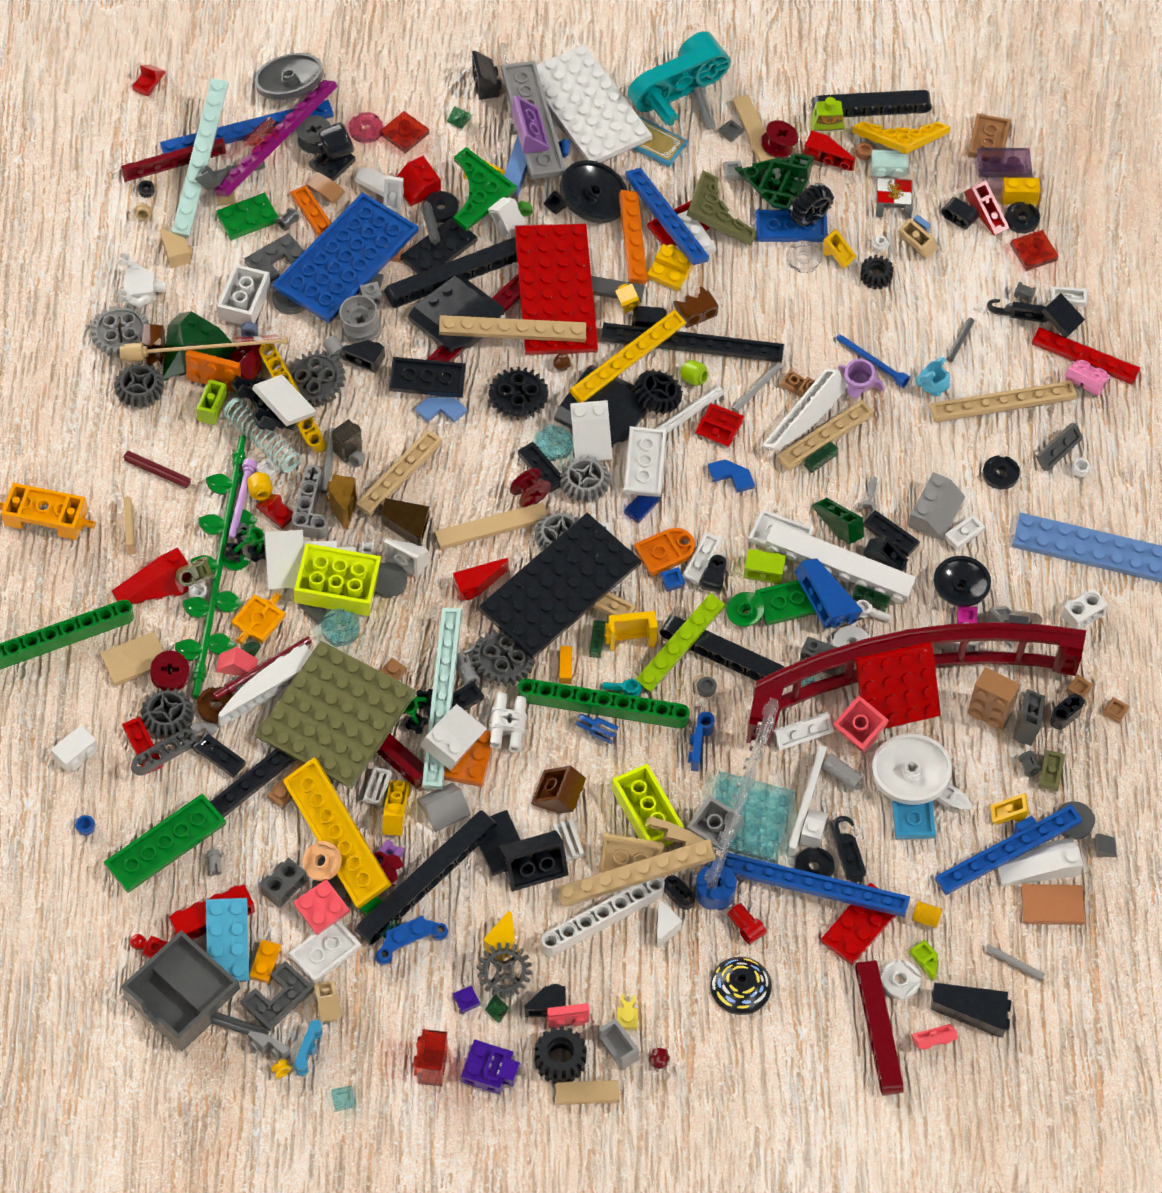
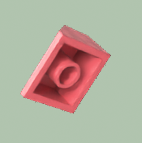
[833,695,889,754]

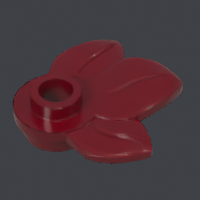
[373,851,404,886]

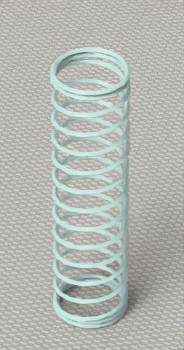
[223,398,301,473]

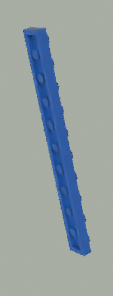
[160,100,334,153]
[709,850,910,917]

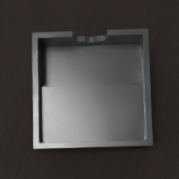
[121,930,240,1052]

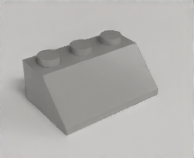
[908,472,965,541]

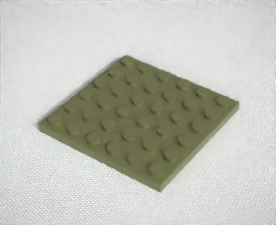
[255,640,417,789]

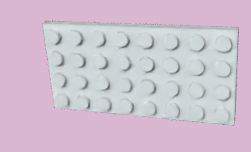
[536,44,652,163]

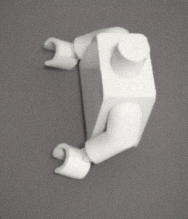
[116,252,166,308]

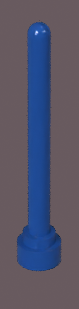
[836,334,910,388]

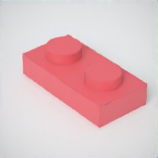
[911,1024,958,1049]

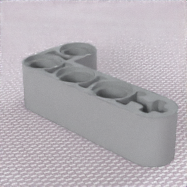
[292,465,328,539]

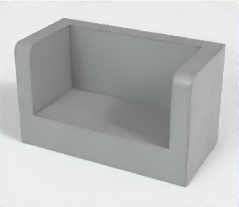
[598,1018,640,1070]

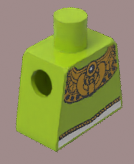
[810,97,845,133]

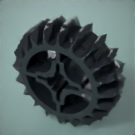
[789,183,834,227]
[633,369,683,415]

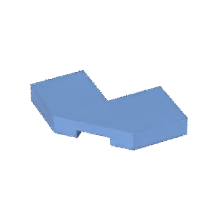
[415,397,467,423]

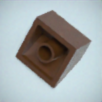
[531,765,586,814]

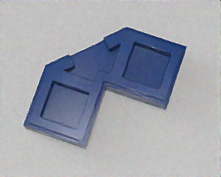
[707,459,755,493]

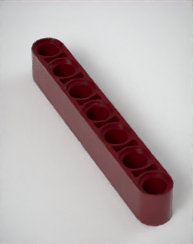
[855,960,904,1096]

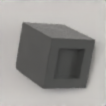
[195,164,227,191]

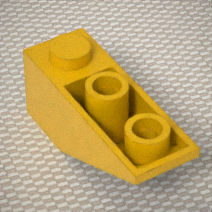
[382,780,410,836]

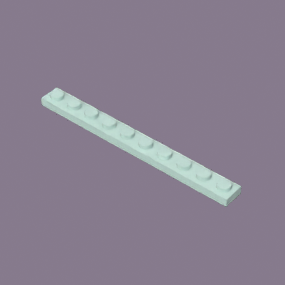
[172,78,229,239]
[422,608,462,789]

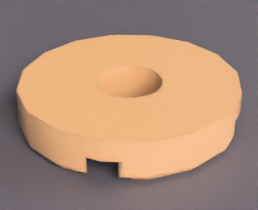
[302,841,342,881]

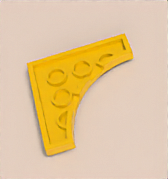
[852,121,951,154]

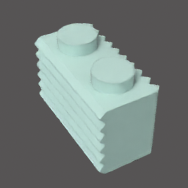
[871,150,908,178]

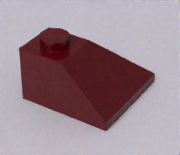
[227,344,262,379]

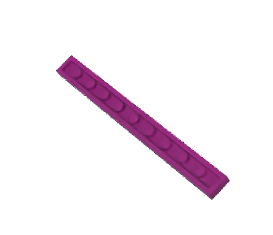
[213,80,338,197]

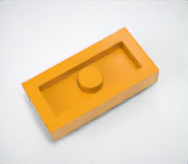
[249,940,282,984]

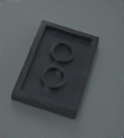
[479,810,520,876]

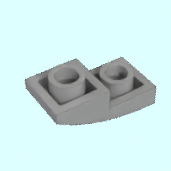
[248,1031,291,1060]

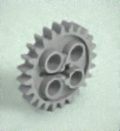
[90,304,149,357]

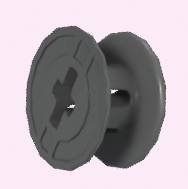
[296,115,331,154]

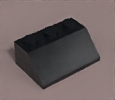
[499,830,569,892]

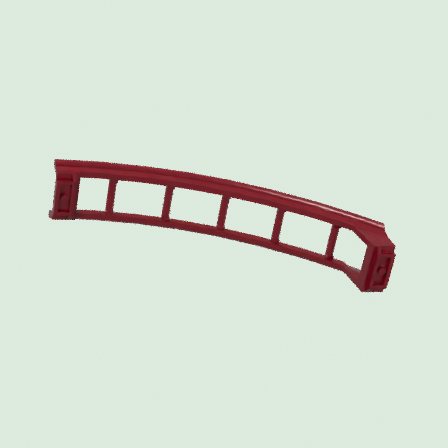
[746,622,1086,746]

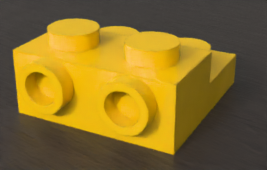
[647,244,695,292]

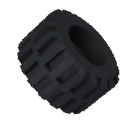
[534,1026,587,1084]

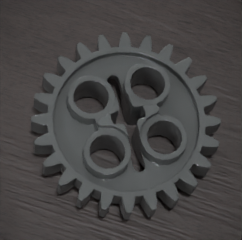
[289,350,346,407]
[472,629,535,687]

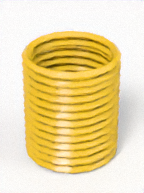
[911,900,943,929]

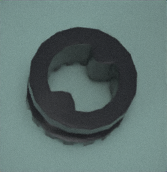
[138,180,155,198]

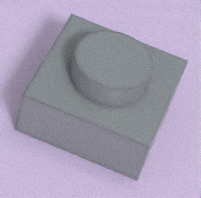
[723,161,743,180]

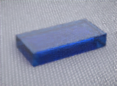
[624,495,662,524]

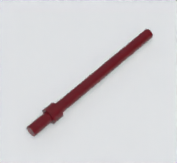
[212,636,312,700]

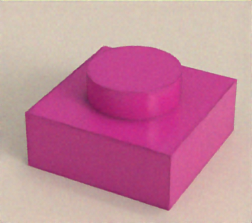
[957,606,978,624]

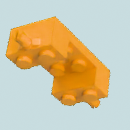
[0,483,96,540]

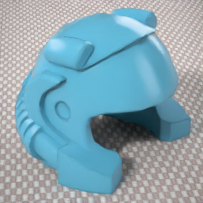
[916,357,951,397]

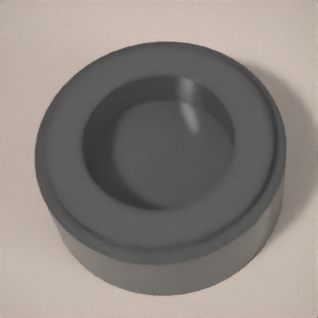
[697,677,717,697]

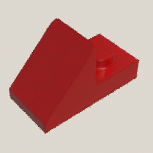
[132,65,165,97]
[256,494,293,529]

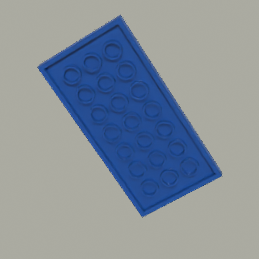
[272,192,419,324]

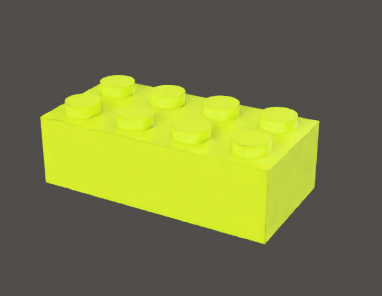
[611,763,684,847]

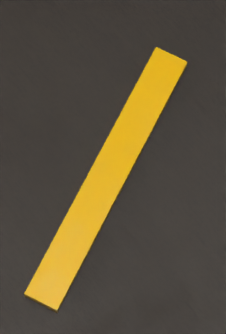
[569,309,687,403]

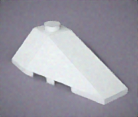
[997,839,1083,886]

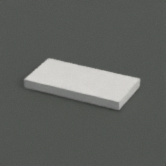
[623,426,667,497]

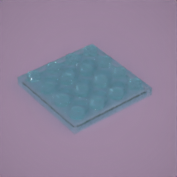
[699,771,796,864]

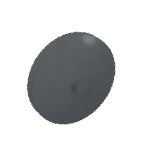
[254,53,324,100]

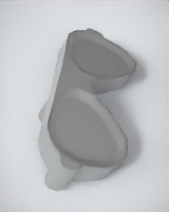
[190,722,219,735]

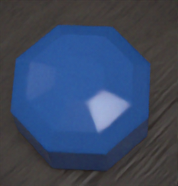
[75,815,96,836]

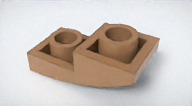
[306,172,345,204]
[780,369,815,397]

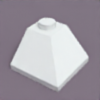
[384,539,430,578]

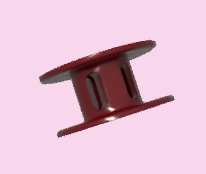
[760,120,799,158]
[510,468,551,508]
[150,650,190,691]

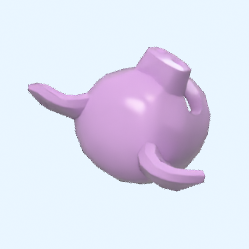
[838,358,885,399]

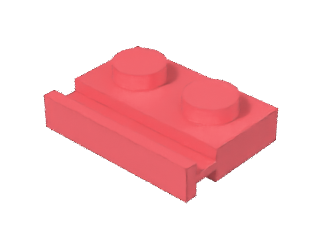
[547,1003,590,1029]

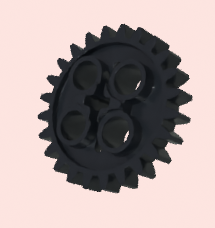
[489,366,548,421]

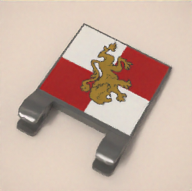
[876,178,913,219]

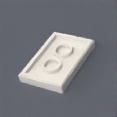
[252,375,316,426]
[748,509,815,548]
[264,530,304,589]
[288,920,362,984]

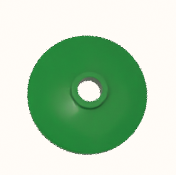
[726,592,765,627]

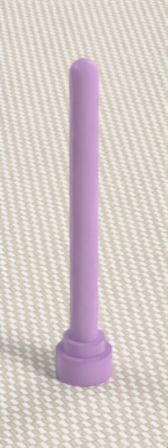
[229,459,258,539]

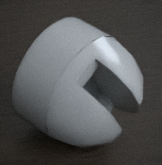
[349,451,365,467]

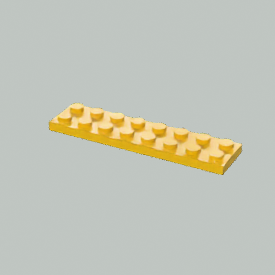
[283,757,392,908]

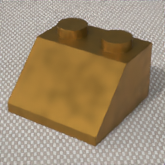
[326,474,357,529]

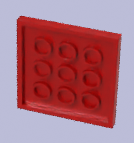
[855,642,941,729]

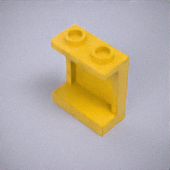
[605,611,658,651]

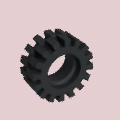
[860,255,894,289]

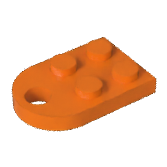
[633,528,695,577]

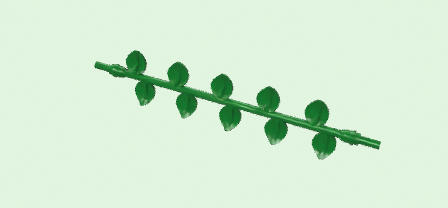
[175,435,257,699]

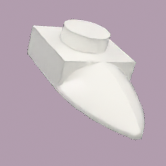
[935,783,972,809]

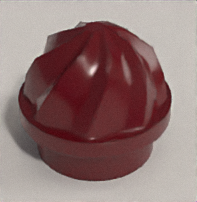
[649,1048,670,1069]

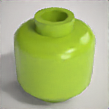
[680,360,709,386]

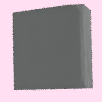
[1094,834,1117,857]

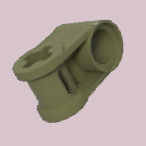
[175,557,215,586]

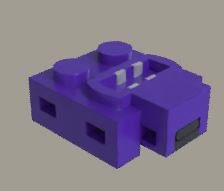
[460,1039,520,1095]

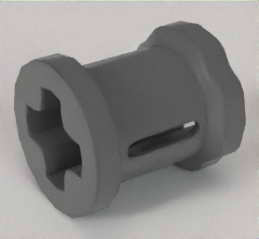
[276,208,300,231]
[1014,281,1036,303]
[1018,751,1042,777]

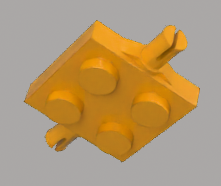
[231,592,286,645]

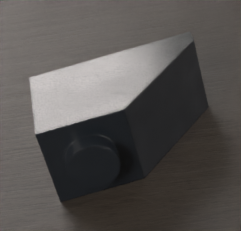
[342,340,385,373]
[863,536,908,572]
[525,984,566,1017]

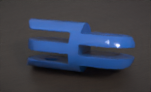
[576,714,619,745]

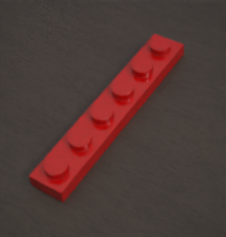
[1031,327,1141,385]

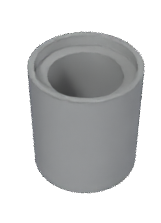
[323,336,343,360]

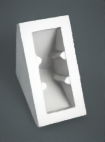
[657,901,682,947]

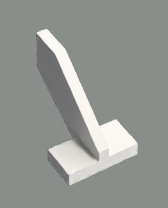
[355,167,404,213]

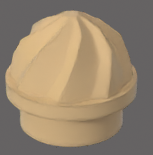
[134,202,152,221]

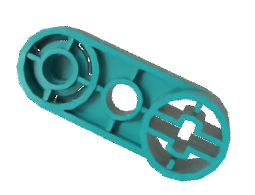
[627,31,731,126]

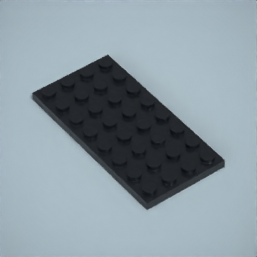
[478,512,642,659]

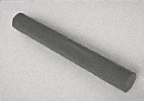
[946,317,975,362]

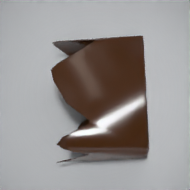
[673,286,719,328]
[141,324,166,367]

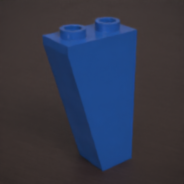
[794,558,863,628]

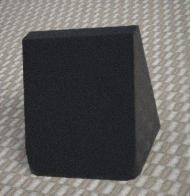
[543,190,567,215]

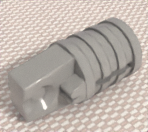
[456,653,480,686]

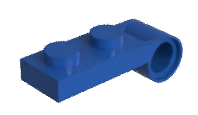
[688,711,715,772]

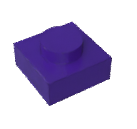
[453,986,480,1014]

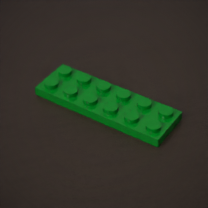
[104,794,227,893]

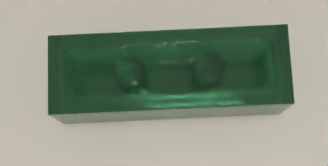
[804,441,839,473]
[852,584,891,612]
[589,620,606,658]

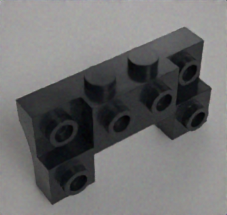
[230,375,296,431]

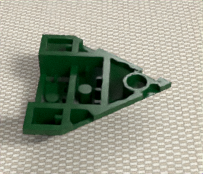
[735,153,814,211]
[162,311,236,381]

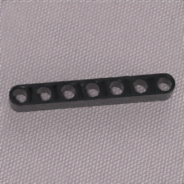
[811,90,932,118]
[659,615,785,681]

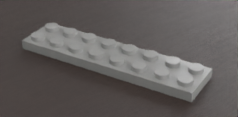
[501,61,566,179]

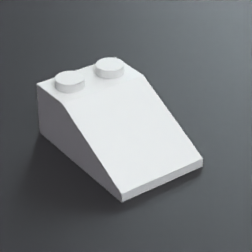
[570,400,612,461]
[420,704,487,771]

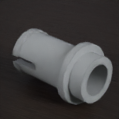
[206,849,222,876]

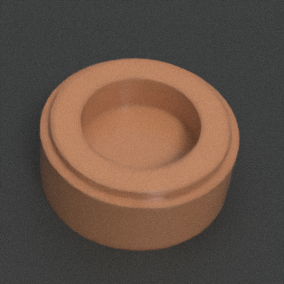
[856,143,874,160]

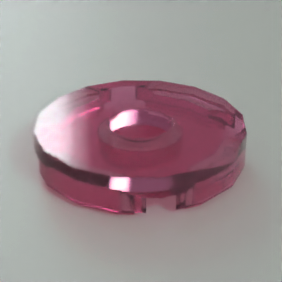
[349,112,383,143]

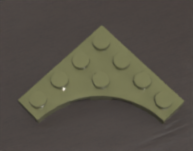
[687,170,757,246]

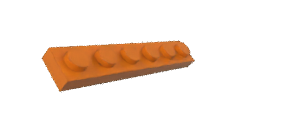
[619,190,648,284]

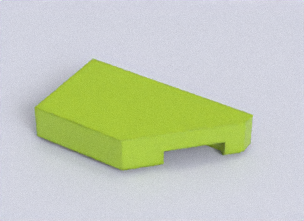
[909,939,938,981]

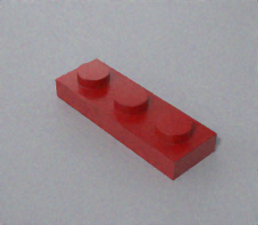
[122,716,163,775]

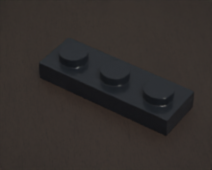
[518,441,564,492]
[863,510,920,557]
[424,681,484,720]

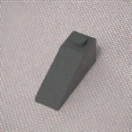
[1013,689,1045,746]

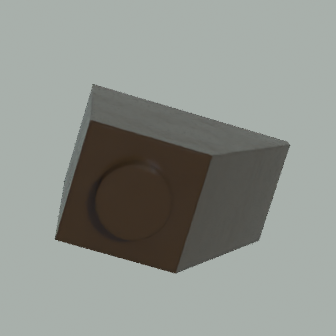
[378,498,430,546]

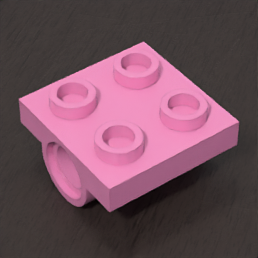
[1065,360,1111,396]

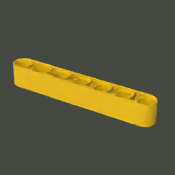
[259,344,327,453]

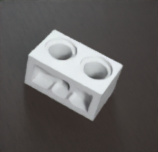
[1061,588,1108,629]

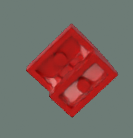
[695,403,745,447]

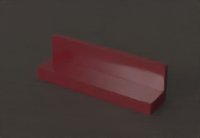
[377,734,424,789]

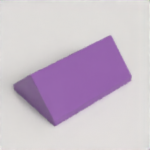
[512,95,550,154]

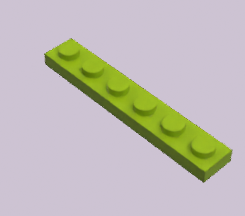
[635,592,726,693]

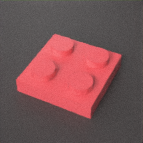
[293,879,350,935]

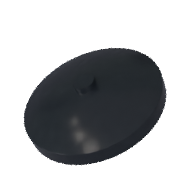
[560,160,628,223]

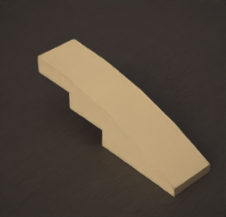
[645,816,724,861]

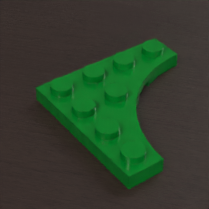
[454,147,517,231]

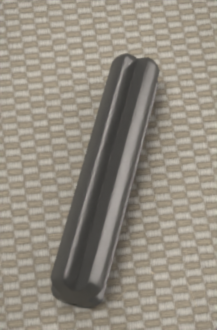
[421,201,440,245]
[210,1012,269,1035]

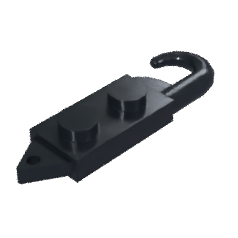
[987,299,1049,323]
[831,816,866,885]

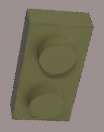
[1038,750,1065,792]

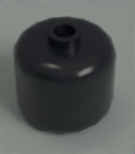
[318,122,355,161]

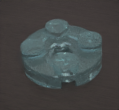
[536,425,573,461]
[321,609,360,647]

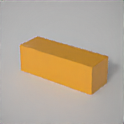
[559,646,572,684]

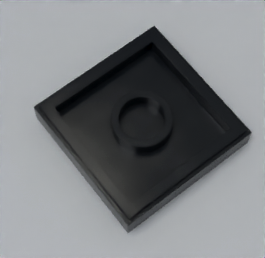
[1041,293,1085,339]

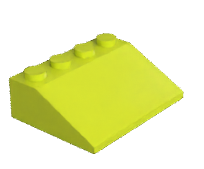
[294,543,381,616]

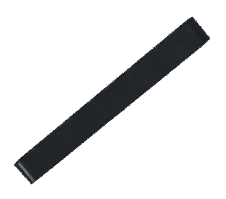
[384,237,517,308]
[355,810,498,945]

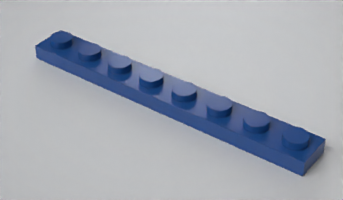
[625,168,709,265]
[935,804,1082,896]

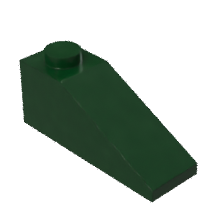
[812,498,864,544]

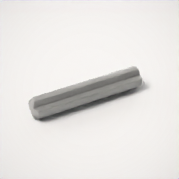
[693,86,716,130]

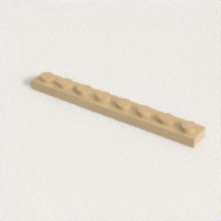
[439,315,586,342]
[929,380,1077,422]
[558,839,716,907]

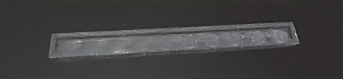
[704,698,779,890]

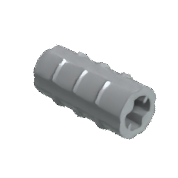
[822,754,864,791]

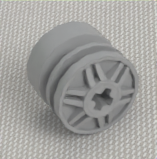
[339,295,381,343]

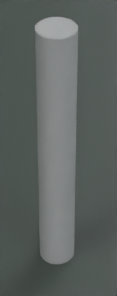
[987,945,1045,981]

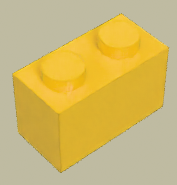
[1001,178,1040,205]

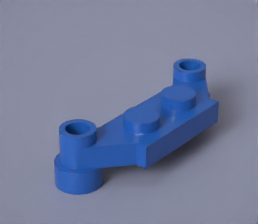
[375,915,448,965]

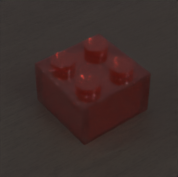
[413,1029,448,1087]

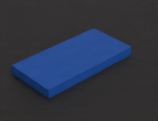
[755,210,828,242]

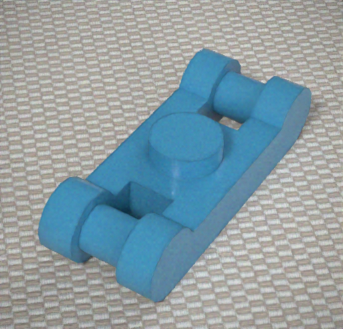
[295,1020,323,1077]

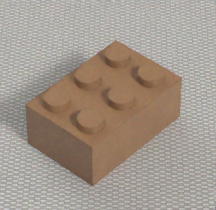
[968,667,1021,731]

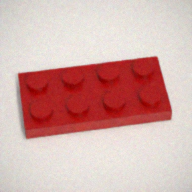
[820,882,896,966]

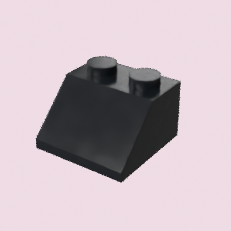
[472,51,502,100]

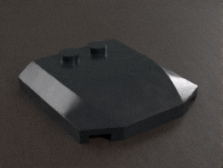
[408,276,505,353]
[554,365,647,448]

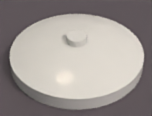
[872,734,952,805]

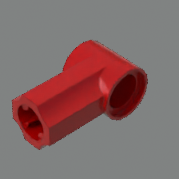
[727,903,767,945]

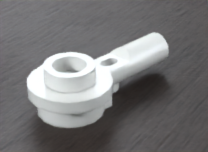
[856,600,890,622]

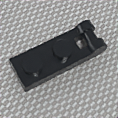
[191,732,246,778]

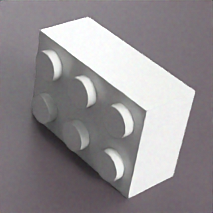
[217,264,271,325]

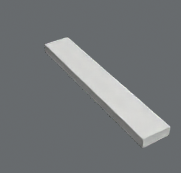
[787,745,827,857]

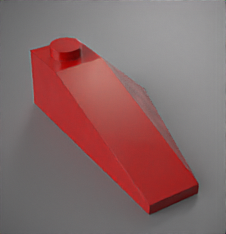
[112,547,190,605]

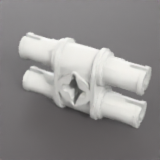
[489,692,527,753]

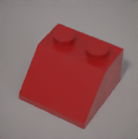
[396,155,441,207]

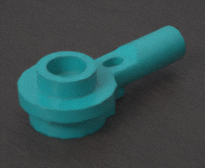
[602,679,642,696]

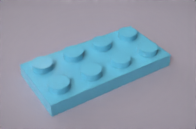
[206,898,249,981]

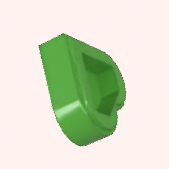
[517,201,533,217]

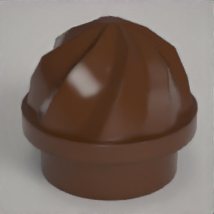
[553,353,572,371]

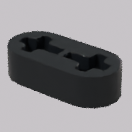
[664,875,696,910]

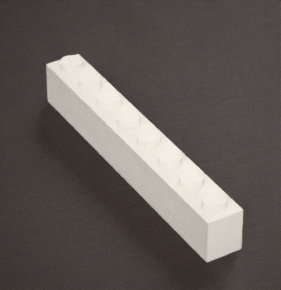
[765,521,916,604]

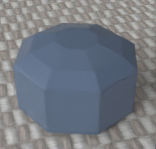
[241,322,258,337]

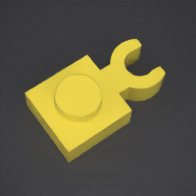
[617,994,638,1031]

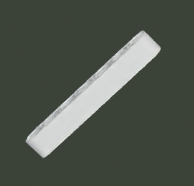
[541,877,665,957]

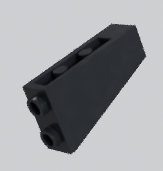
[930,982,1011,1038]

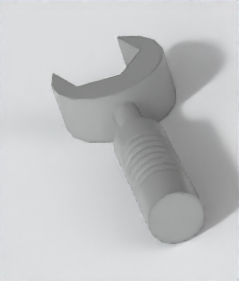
[859,476,877,515]

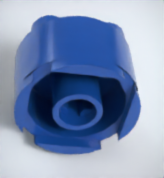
[695,862,737,910]

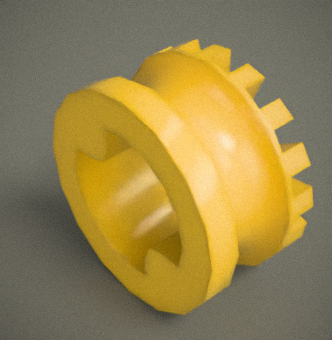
[270,1059,292,1079]

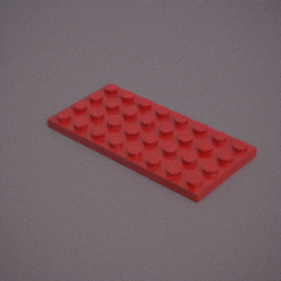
[515,223,598,355]

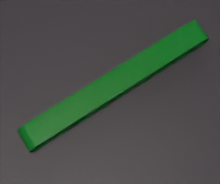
[0,600,134,670]
[518,679,690,729]

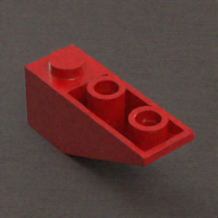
[804,130,856,171]

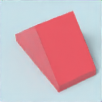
[216,647,258,676]

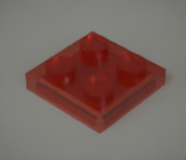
[380,111,430,154]
[242,117,276,147]
[1010,230,1059,271]

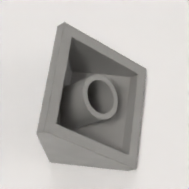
[417,782,471,832]

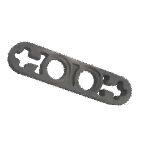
[131,729,196,776]

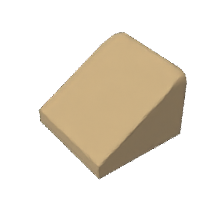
[216,191,235,206]

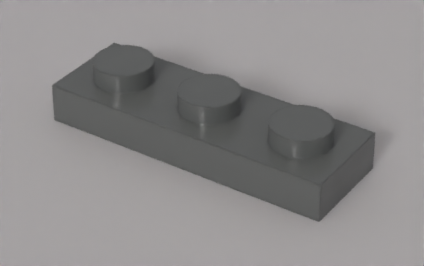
[1035,423,1084,471]

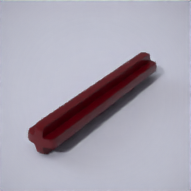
[124,451,191,488]

